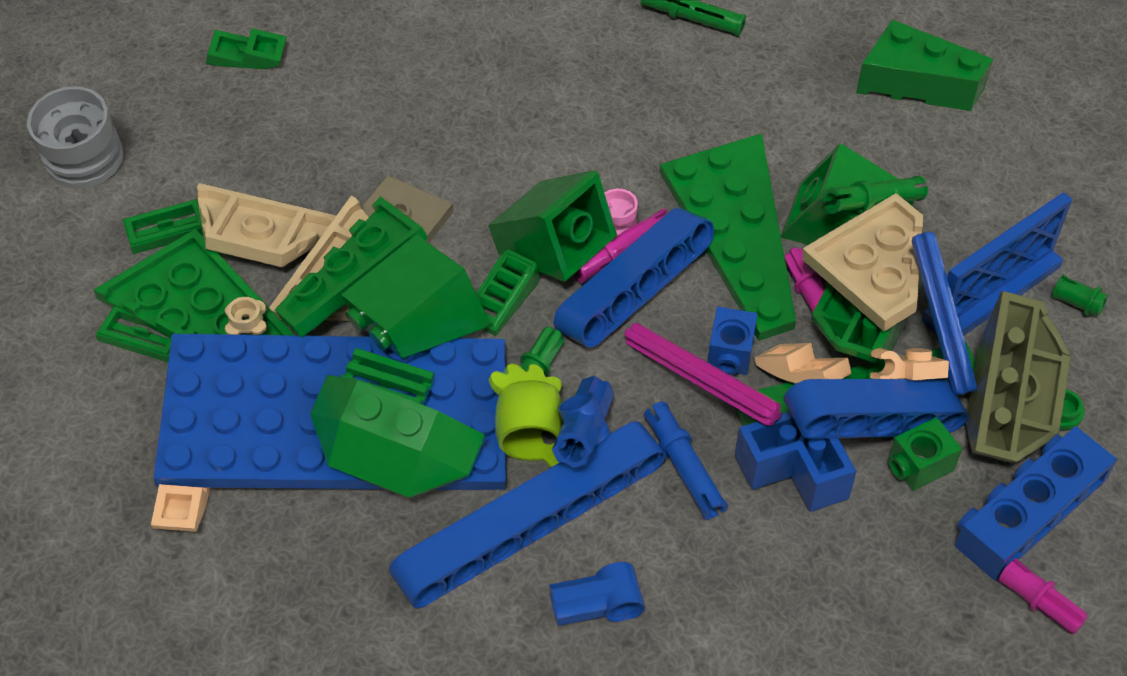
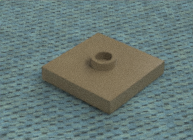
[361,176,453,243]

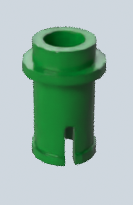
[1052,274,1108,317]

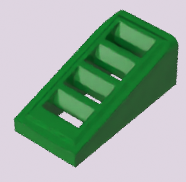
[476,249,539,336]

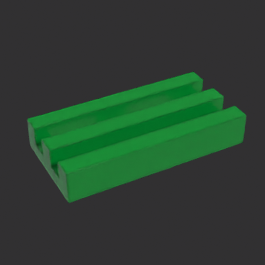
[122,199,203,255]
[95,306,172,362]
[341,348,435,405]

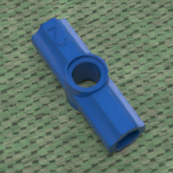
[552,376,614,468]

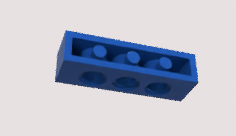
[955,426,1117,581]

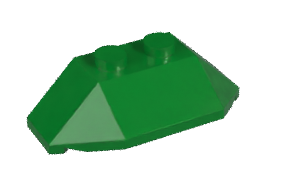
[812,271,922,363]
[310,375,486,499]

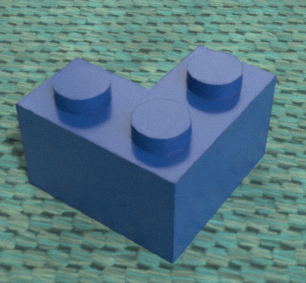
[734,411,857,512]

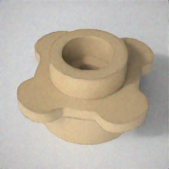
[225,297,267,335]

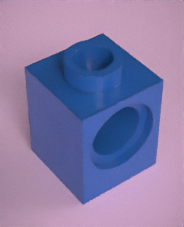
[707,306,758,375]

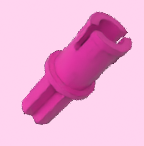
[784,247,826,313]
[999,558,1087,634]

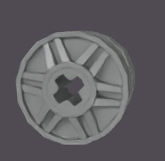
[27,86,124,189]

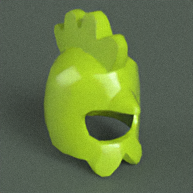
[488,363,563,467]

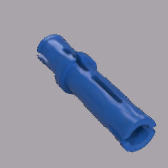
[644,401,728,520]

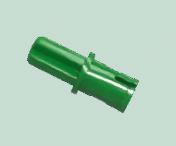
[520,326,564,376]

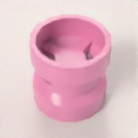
[605,188,638,235]

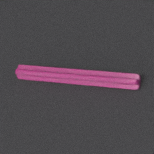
[624,323,782,426]

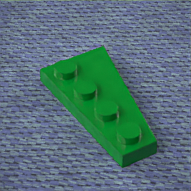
[275,196,428,338]

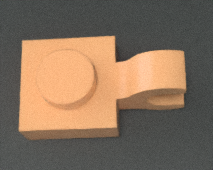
[870,348,949,380]

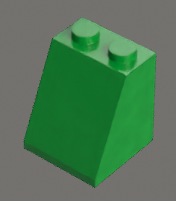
[781,143,914,245]
[488,170,617,282]
[341,235,490,358]

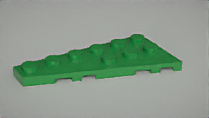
[659,133,796,341]
[94,229,295,338]

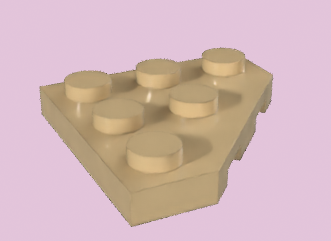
[802,193,923,331]

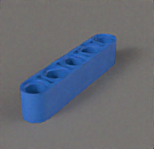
[554,208,714,348]
[784,379,969,439]

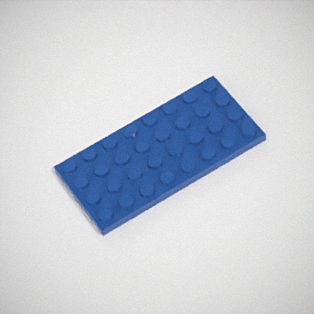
[154,334,506,490]

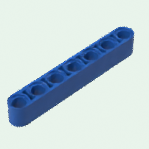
[389,421,666,609]

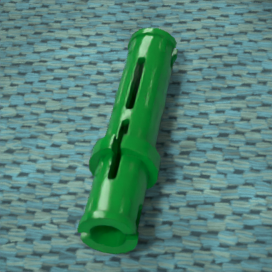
[640,0,747,37]
[822,176,928,214]

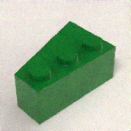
[856,20,993,111]

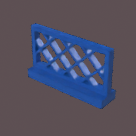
[921,192,1073,336]

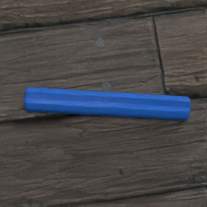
[911,232,977,395]

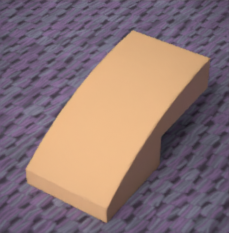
[754,343,851,384]
[151,484,210,532]

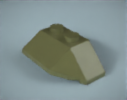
[965,291,1071,464]

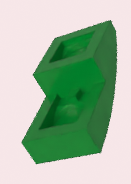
[206,28,287,69]

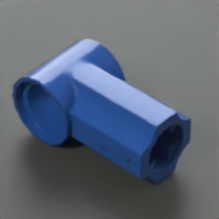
[549,562,645,626]

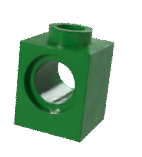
[888,417,962,491]

